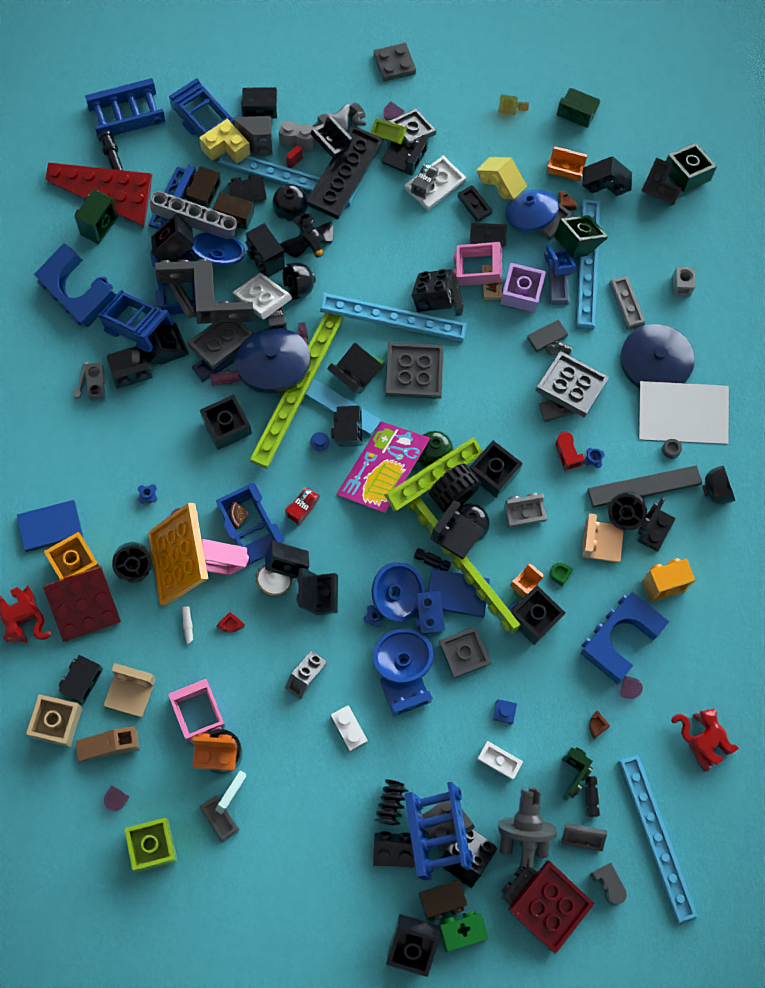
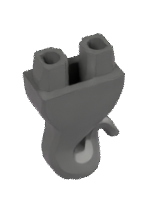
[312,102,366,133]

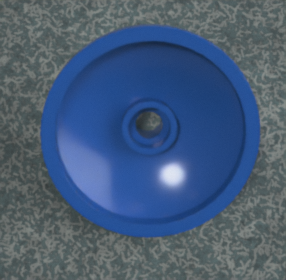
[505,189,559,231]
[191,232,245,267]
[371,562,425,622]
[373,628,433,684]

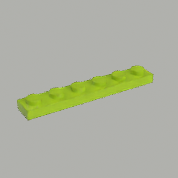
[384,437,483,511]

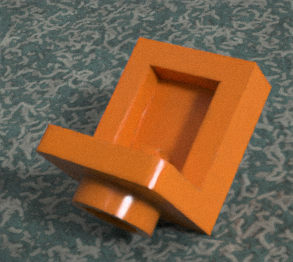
[510,563,544,598]

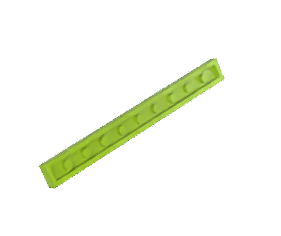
[250,313,345,469]
[405,480,520,634]

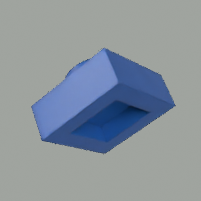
[493,699,517,724]

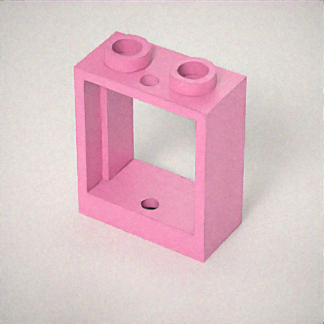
[453,242,502,286]
[201,539,249,576]
[168,679,225,743]

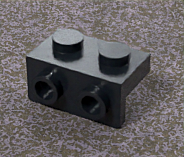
[310,115,353,158]
[227,174,267,201]
[470,222,507,248]
[373,831,415,868]
[501,864,537,906]

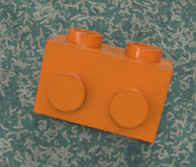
[547,146,587,181]

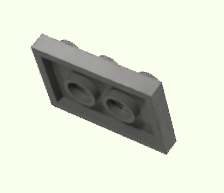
[188,322,253,370]

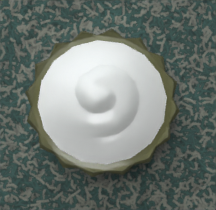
[255,564,293,596]

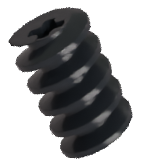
[374,779,409,826]

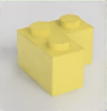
[199,119,250,164]
[476,157,527,199]

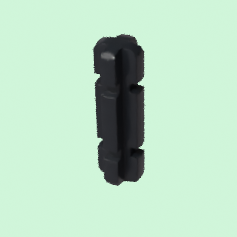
[414,548,451,571]
[585,776,600,817]

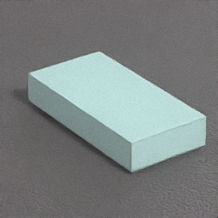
[215,770,246,814]

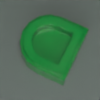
[550,563,573,586]

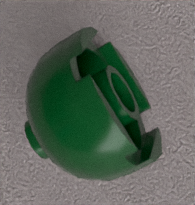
[418,431,453,467]

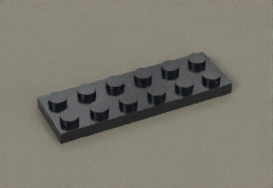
[306,125,384,220]

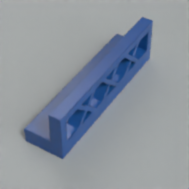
[148,164,196,230]

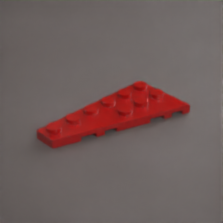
[45,162,153,227]

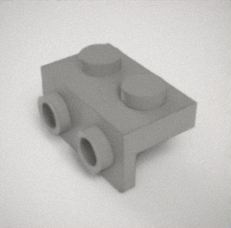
[504,493,547,528]

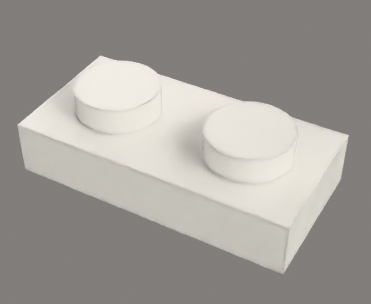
[331,705,368,751]
[477,741,523,781]

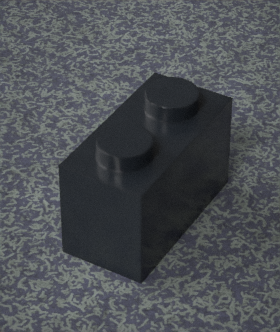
[265,540,310,579]
[58,655,103,705]

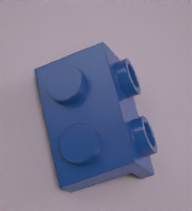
[544,245,577,276]

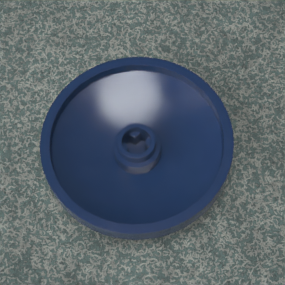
[620,324,695,388]
[235,328,311,393]

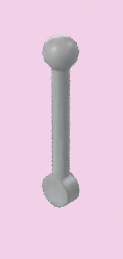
[73,362,89,398]

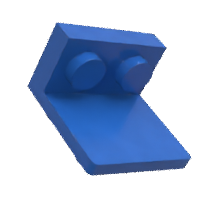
[380,678,433,717]

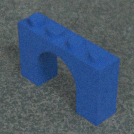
[34,243,117,327]
[580,592,669,684]

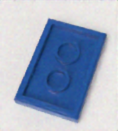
[17,500,83,552]
[428,569,490,618]

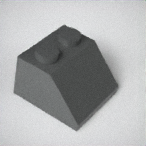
[235,116,273,156]

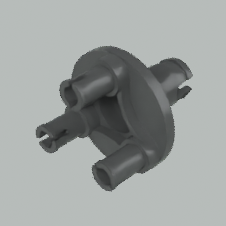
[498,787,557,867]

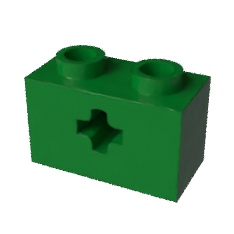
[440,911,489,952]

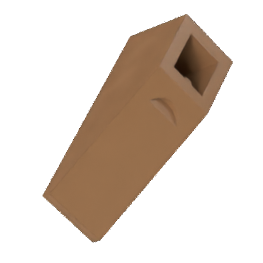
[76,726,140,762]

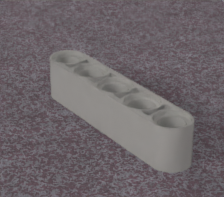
[150,191,237,239]

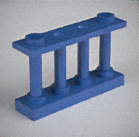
[85,78,166,137]
[404,782,473,881]

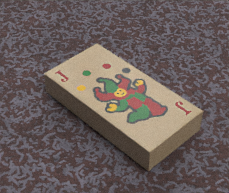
[482,265,502,300]

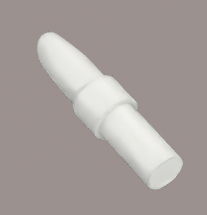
[182,607,193,645]

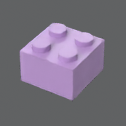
[500,263,546,313]

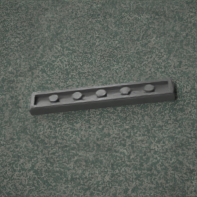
[587,465,703,508]

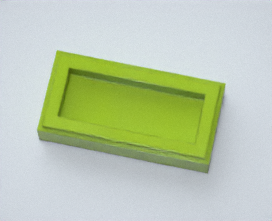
[371,118,407,145]

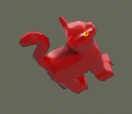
[0,586,51,644]
[671,709,739,772]

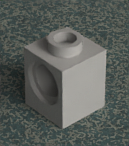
[672,266,695,296]

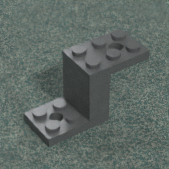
[155,259,253,324]

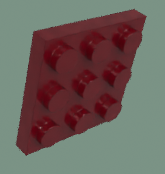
[43,566,121,642]
[508,860,595,954]

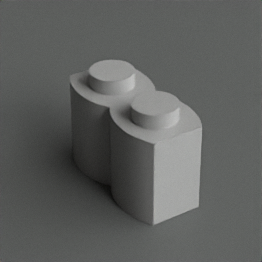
[279,121,316,152]

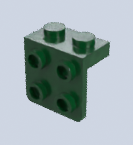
[556,88,600,128]
[562,747,593,800]

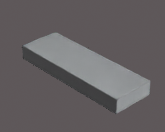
[609,276,646,329]

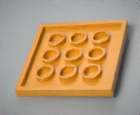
[148,503,208,606]

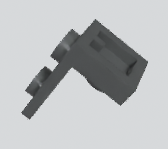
[285,651,327,699]

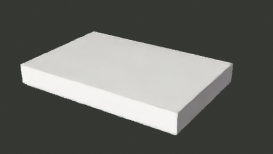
[404,156,467,211]
[232,273,292,320]

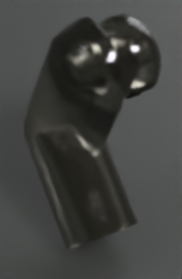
[546,341,573,355]

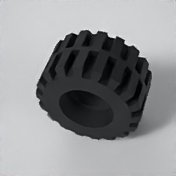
[429,463,481,513]

